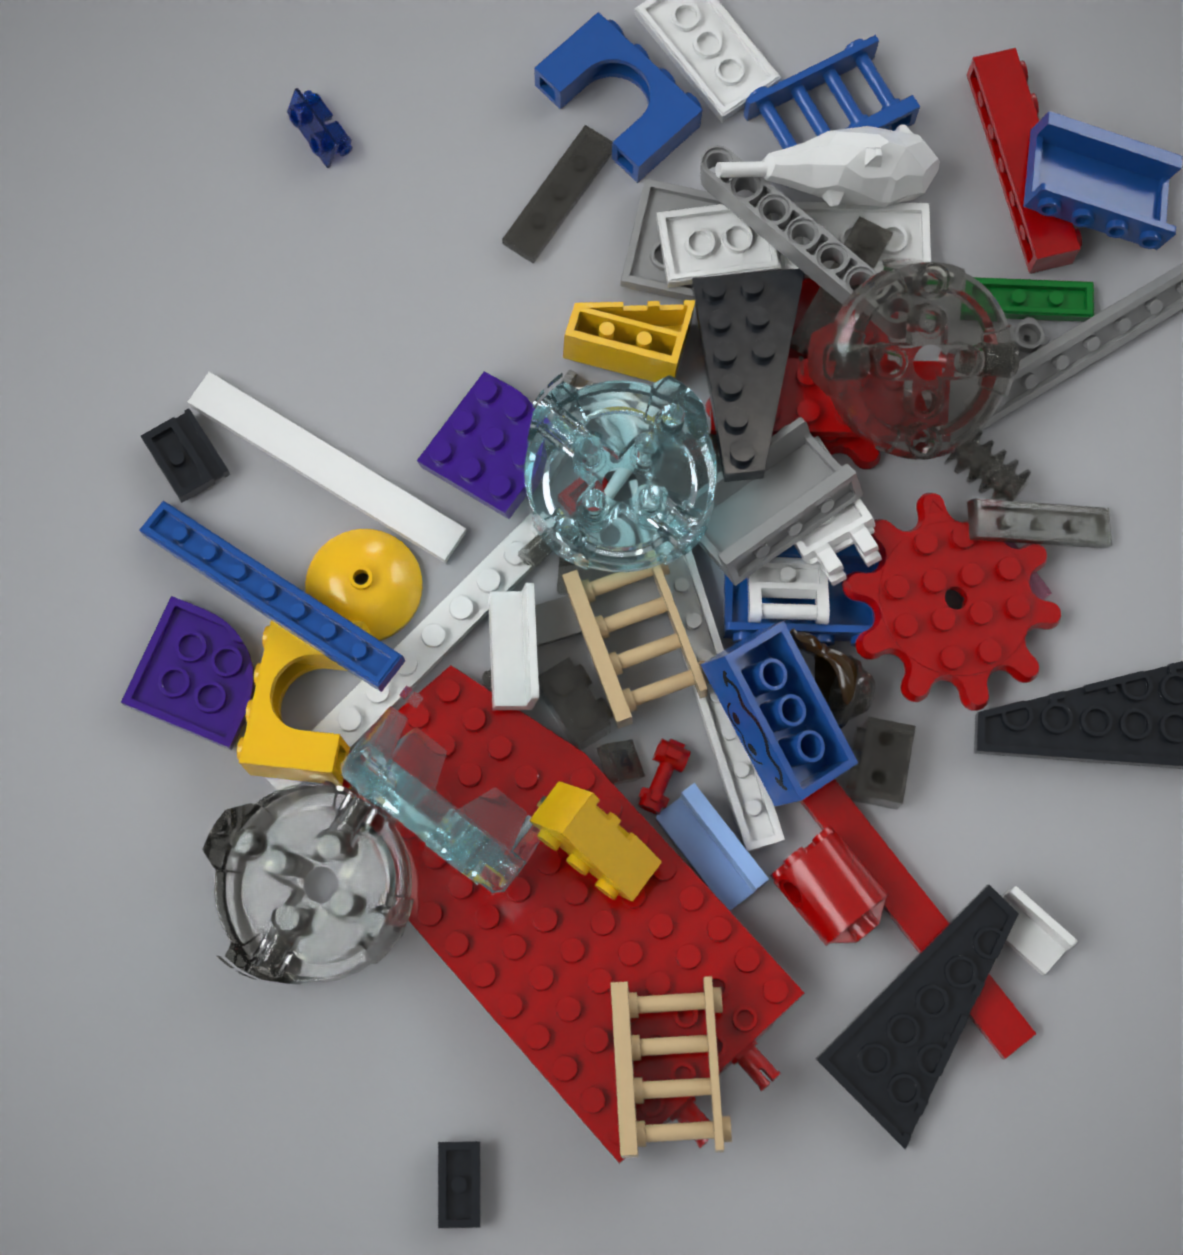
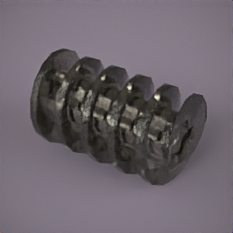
[944,430,1031,513]

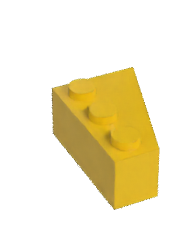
[563,300,696,387]
[529,781,662,902]

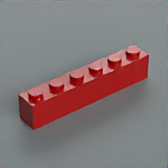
[967,48,1082,274]

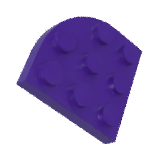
[417,371,547,519]
[121,596,255,751]

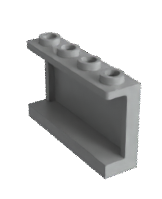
[675,417,863,586]

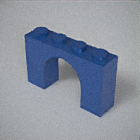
[534,12,703,183]

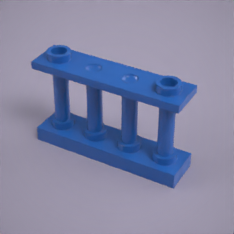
[743,35,920,187]

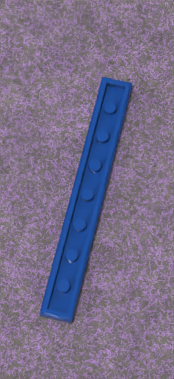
[139,500,406,692]

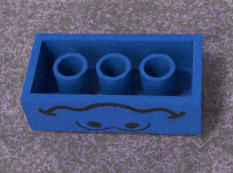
[701,621,858,807]

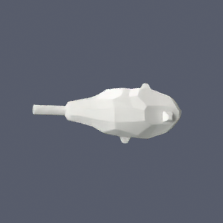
[715,125,940,208]

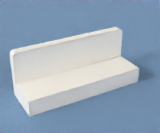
[488,583,539,710]

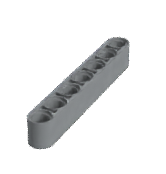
[700,145,908,337]

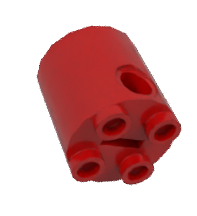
[770,825,889,946]

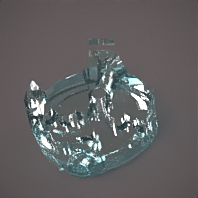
[524,372,717,572]
[341,685,546,893]

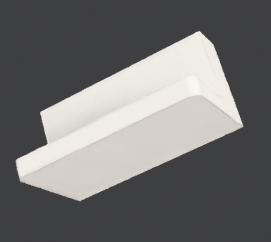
[1002,886,1078,976]

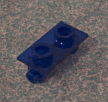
[287,88,353,168]

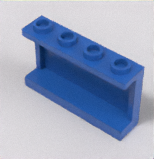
[1023,111,1183,250]
[723,544,879,647]

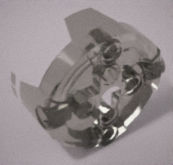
[799,258,1020,460]
[202,778,414,985]

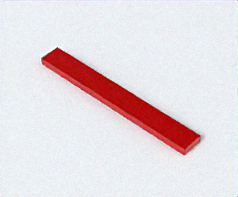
[800,779,1037,1060]

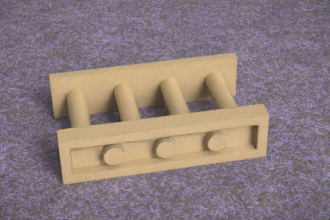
[562,542,710,729]
[611,976,732,1158]

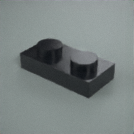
[438,1141,481,1228]

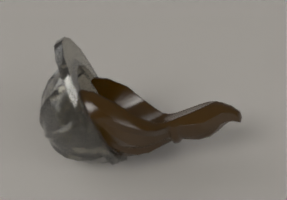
[790,628,876,729]

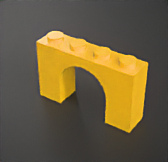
[237,620,373,785]

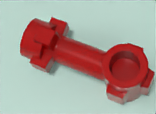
[638,738,691,815]

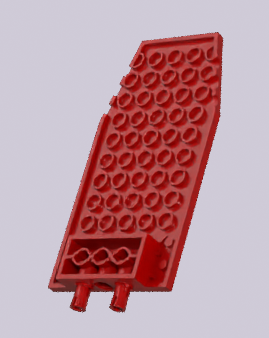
[338,665,805,1164]

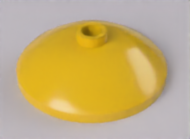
[305,529,423,641]

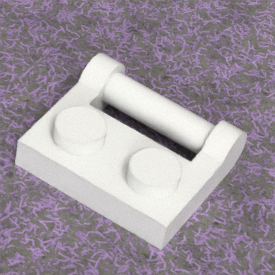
[747,557,830,625]

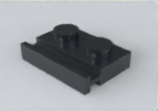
[141,408,230,503]

